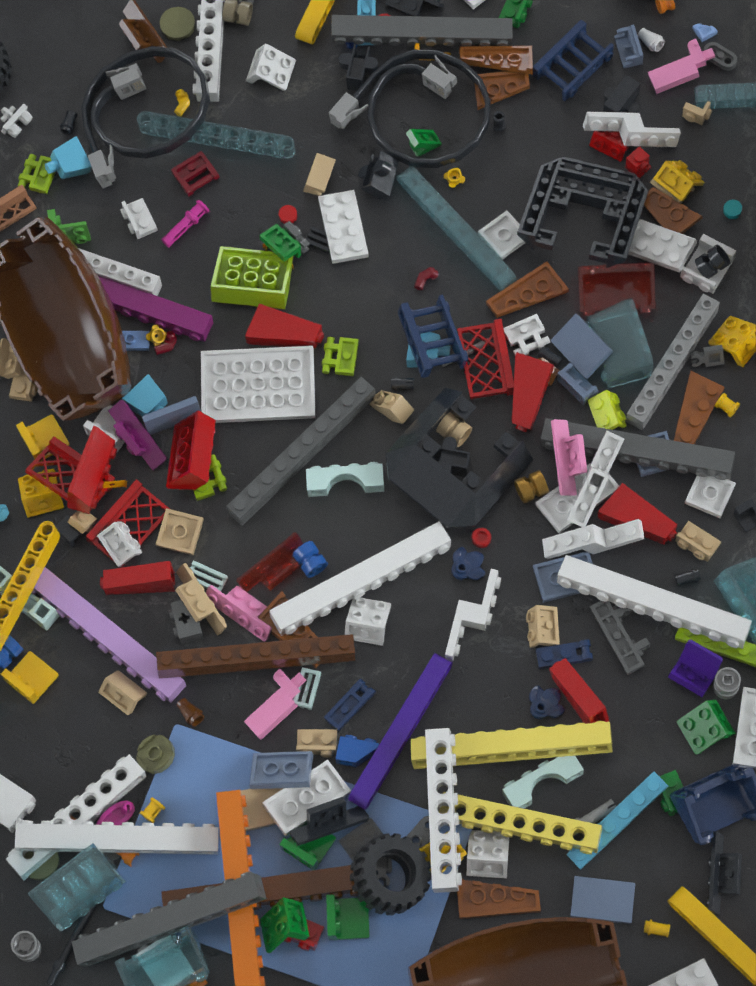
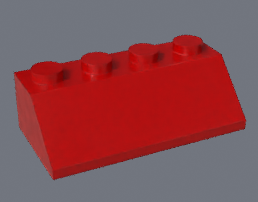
[166,410,216,490]
[67,425,117,514]

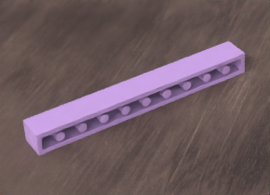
[31,567,186,703]

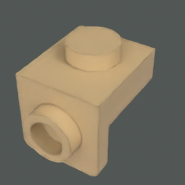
[682,101,712,125]
[67,511,97,534]

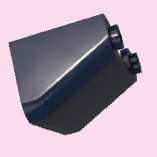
[670,765,756,845]

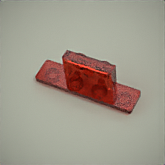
[236,532,303,592]

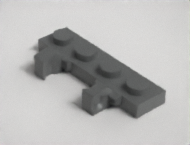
[590,601,650,675]

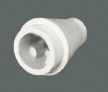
[638,28,665,52]

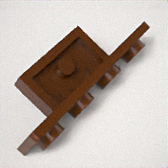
[119,0,168,63]

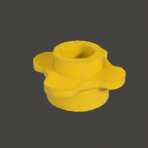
[444,168,465,188]
[146,325,166,346]

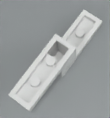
[583,112,681,147]
[567,430,624,527]
[542,519,644,559]
[445,569,501,662]

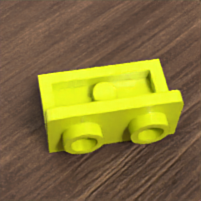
[587,390,627,430]

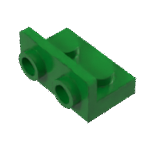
[499,0,533,29]
[260,224,301,262]
[658,770,683,817]

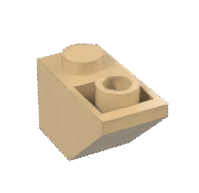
[370,390,414,424]

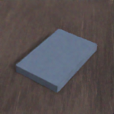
[550,314,613,379]
[142,396,200,435]
[533,551,593,603]
[249,751,313,789]
[570,876,635,924]

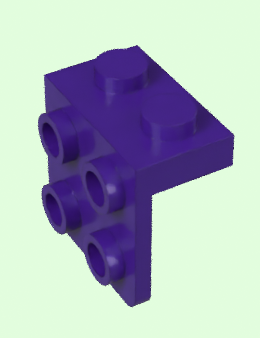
[668,640,723,697]

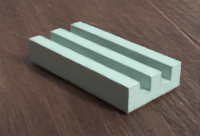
[189,560,228,591]
[293,667,321,710]

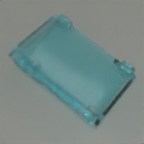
[586,298,654,388]
[115,925,210,986]

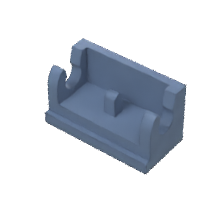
[614,24,643,69]
[557,363,599,406]

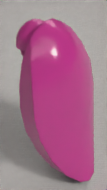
[96,801,135,825]

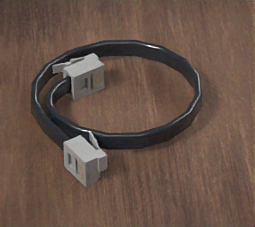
[81,46,210,188]
[329,49,491,168]

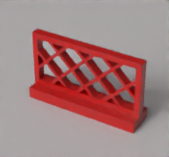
[457,319,514,399]
[25,436,115,503]
[86,479,170,568]

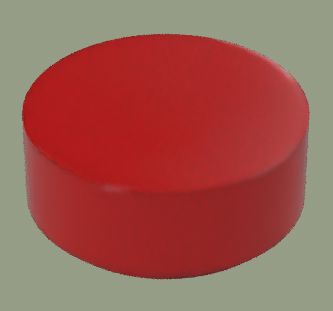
[279,205,297,224]
[472,528,491,548]

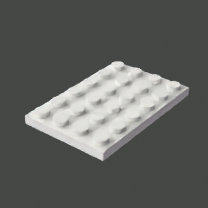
[201,346,316,423]

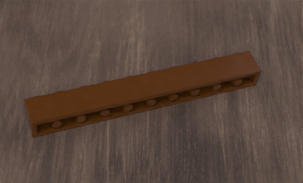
[156,634,355,679]
[161,865,359,910]

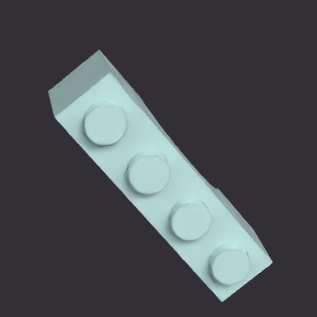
[306,462,385,497]
[0,566,59,631]
[502,756,584,809]

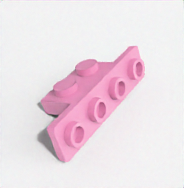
[551,419,587,496]
[206,585,272,642]

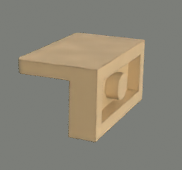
[98,670,147,715]

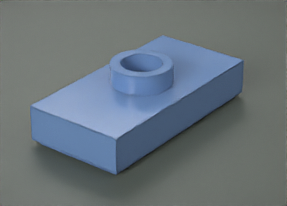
[122,331,150,351]

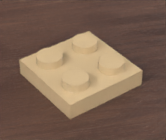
[156,508,204,555]

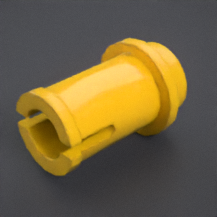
[644,919,670,937]

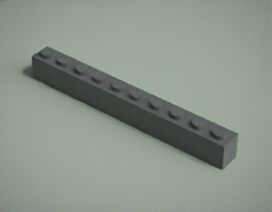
[331,15,512,46]
[227,377,376,526]
[541,418,735,481]
[72,872,267,967]

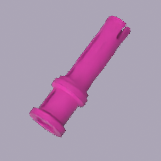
[161,200,210,248]

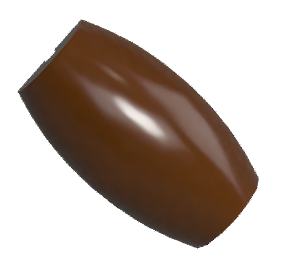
[0,217,131,421]
[408,917,627,986]

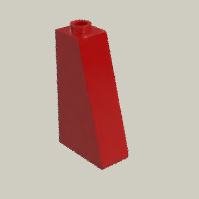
[245,304,324,349]
[512,352,554,432]
[598,483,677,545]
[100,561,175,595]
[549,658,609,724]

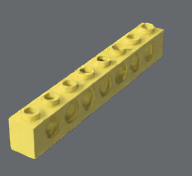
[439,792,602,855]

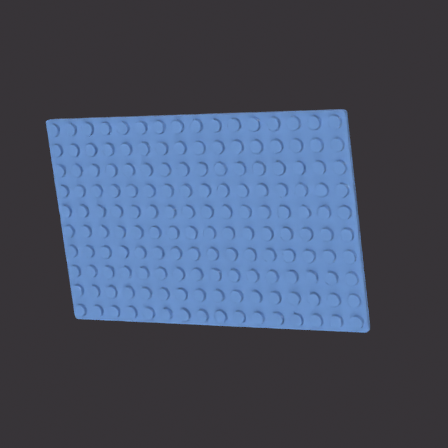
[103,724,472,986]

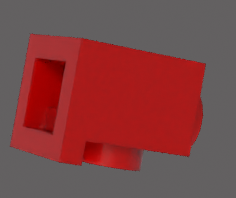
[625,147,651,179]

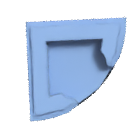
[692,23,718,42]

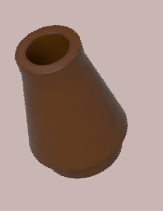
[177,698,204,727]

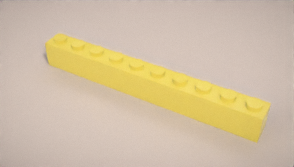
[411,721,613,769]

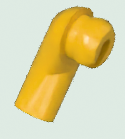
[174,89,190,117]

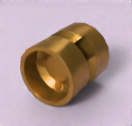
[514,470,549,503]

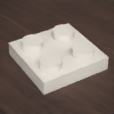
[478,211,525,260]
[685,476,736,518]

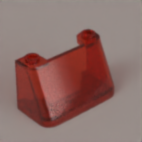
[577,262,656,315]

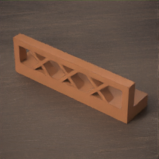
[0,185,37,232]

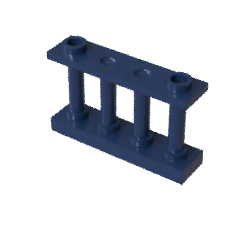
[532,20,614,101]
[398,295,468,378]

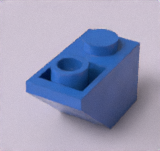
[336,735,379,767]

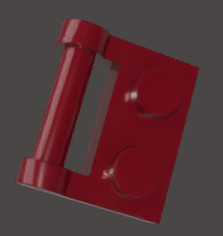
[171,151,220,197]

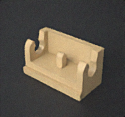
[303,153,336,196]

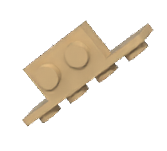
[175,563,227,635]

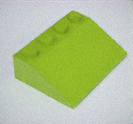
[211,246,293,309]

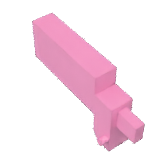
[648,39,715,94]
[244,669,307,740]

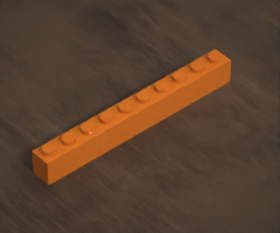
[216,790,265,986]

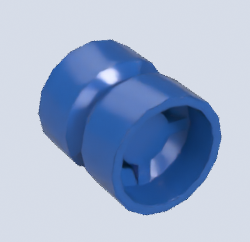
[292,541,328,578]
[0,635,23,669]

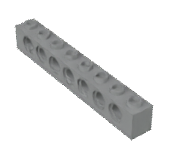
[626,293,720,431]

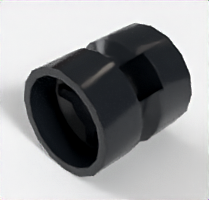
[695,244,731,279]

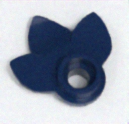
[451,547,486,580]
[529,685,565,719]

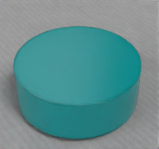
[723,200,742,219]

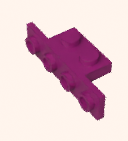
[108,400,167,470]

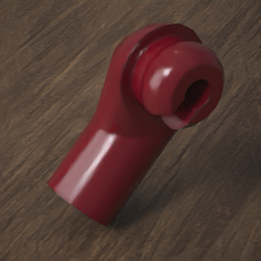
[414,267,439,290]
[154,331,177,355]

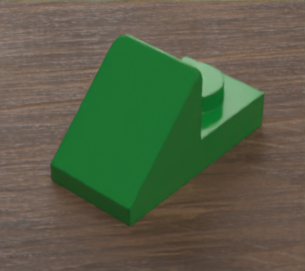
[406,129,442,157]

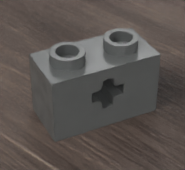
[169,600,204,644]

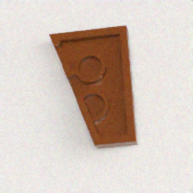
[474,71,530,110]
[644,187,703,234]

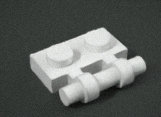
[503,314,550,355]

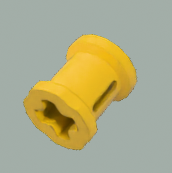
[714,393,740,418]
[140,797,165,823]

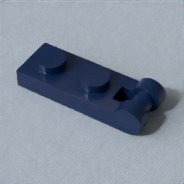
[536,640,593,669]
[324,679,376,731]

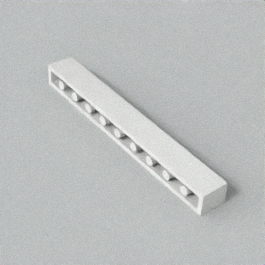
[269,522,451,636]
[557,555,752,649]
[15,820,219,855]

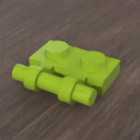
[18,154,55,194]
[321,337,359,376]
[193,455,227,501]

